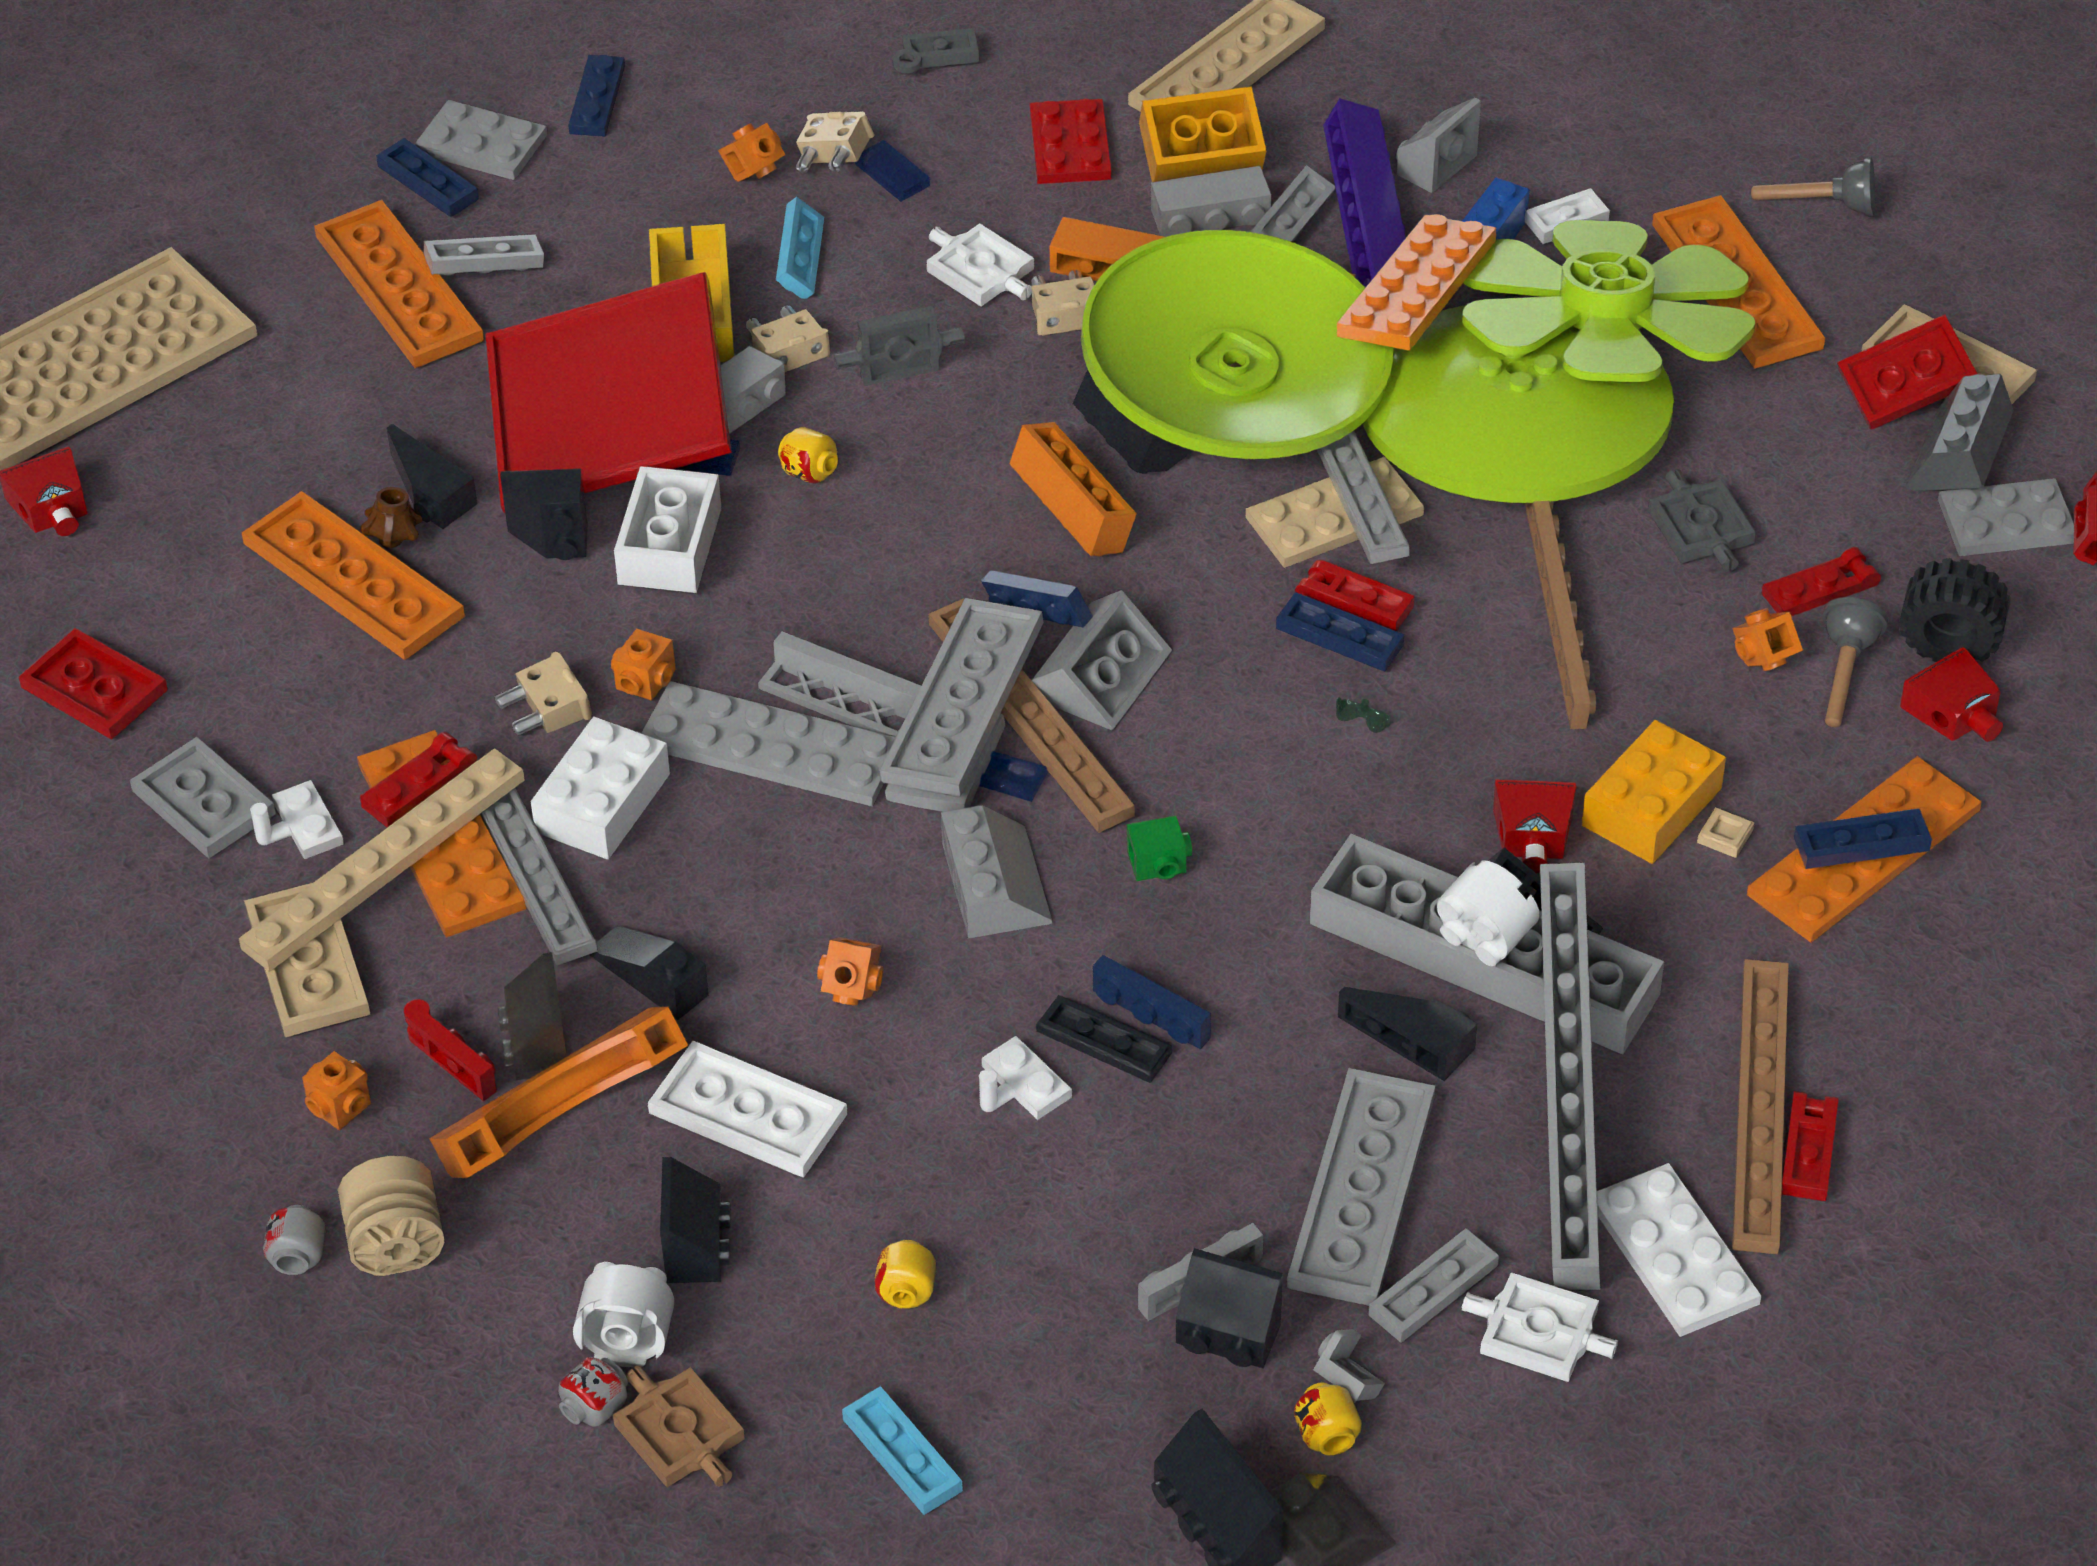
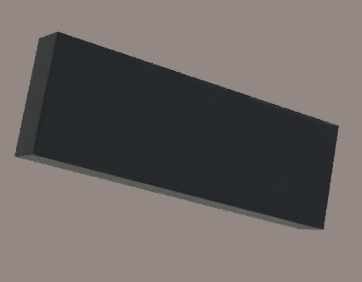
[1036,995,1172,1083]

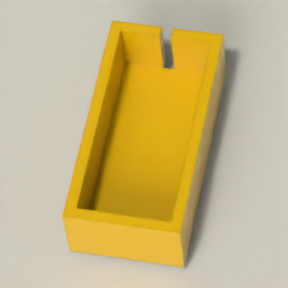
[649,224,734,362]

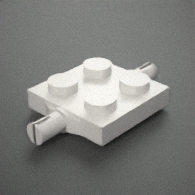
[927,223,1034,306]
[1462,1273,1618,1382]

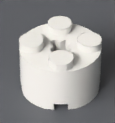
[1437,860,1539,966]
[573,1262,674,1368]

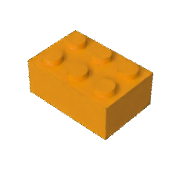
[1139,86,1266,182]
[1582,720,1726,864]

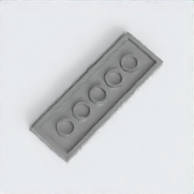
[880,598,1044,797]
[641,681,896,807]
[1287,1068,1435,1306]

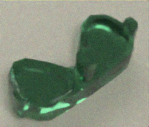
[1336,697,1391,733]

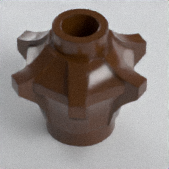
[361,487,422,548]

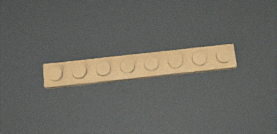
[239,748,524,972]

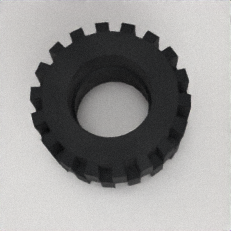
[1899,558,2010,662]

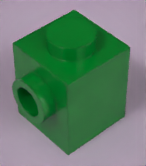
[1127,816,1192,881]

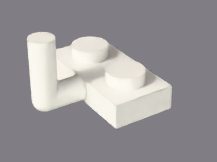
[250,780,344,859]
[979,1036,1072,1120]

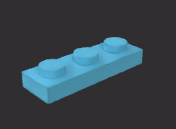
[776,196,824,299]
[842,1386,963,1515]

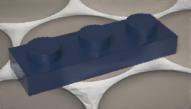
[568,55,625,137]
[376,138,479,217]
[981,570,1093,628]
[1276,592,1404,672]
[1794,808,1932,869]
[1093,955,1211,1049]

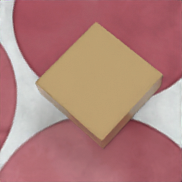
[1697,807,1754,858]

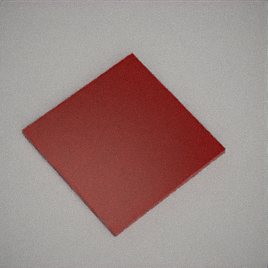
[485,272,732,513]

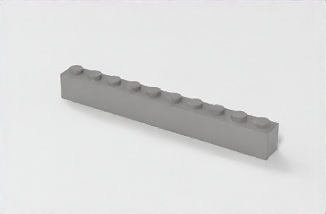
[1540,863,1600,1290]

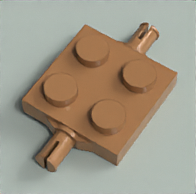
[613,1366,745,1488]

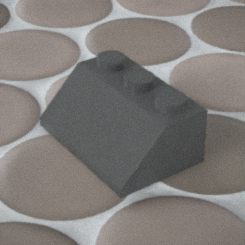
[1906,374,2014,491]

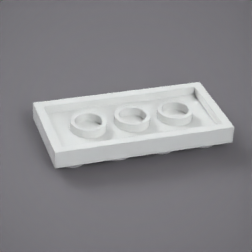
[648,1041,847,1178]
[1597,1163,1761,1337]

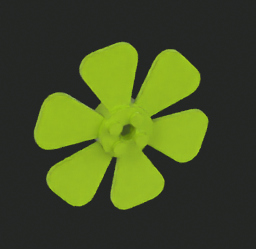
[1462,220,1755,382]

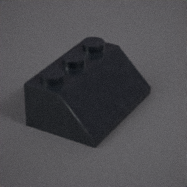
[1072,369,1194,474]
[1151,1408,1283,1566]

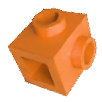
[718,123,786,182]
[1732,608,1803,671]
[611,628,676,701]
[817,937,883,1005]
[302,1051,371,1130]

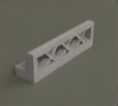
[758,631,921,737]

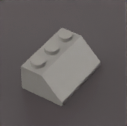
[1032,590,1172,730]
[941,805,1052,938]

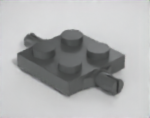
[833,306,965,386]
[1648,469,1756,572]

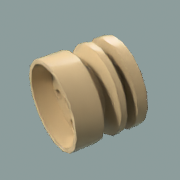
[338,1156,445,1276]

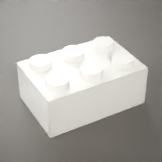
[614,466,721,593]
[531,716,670,860]

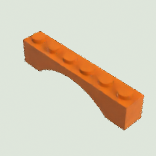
[429,1007,688,1178]

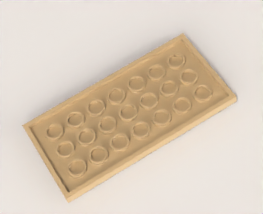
[0,247,258,470]

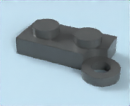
[892,28,979,73]

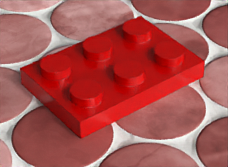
[1030,99,1111,184]
[1837,314,1978,430]
[19,628,168,740]

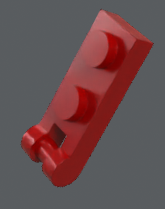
[1761,547,1881,616]
[1295,560,1415,632]
[360,732,477,828]
[403,999,497,1101]
[1781,1091,1839,1201]

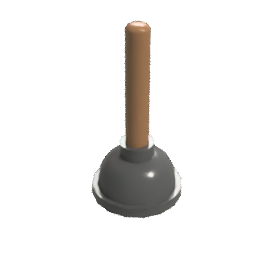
[1751,157,1875,217]
[1822,597,1888,728]

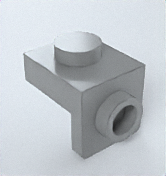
[1313,1329,1385,1403]

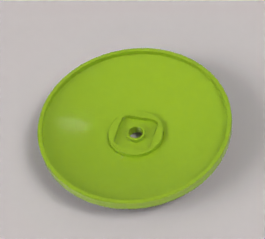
[1081,230,1394,459]
[1362,305,1674,503]

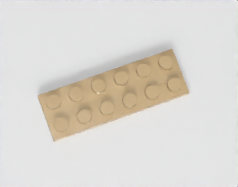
[1128,0,1325,112]

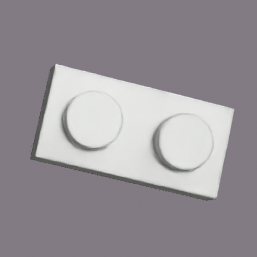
[1525,188,1610,244]

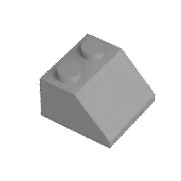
[1396,98,1481,193]

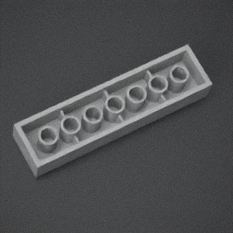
[1310,834,1664,1054]

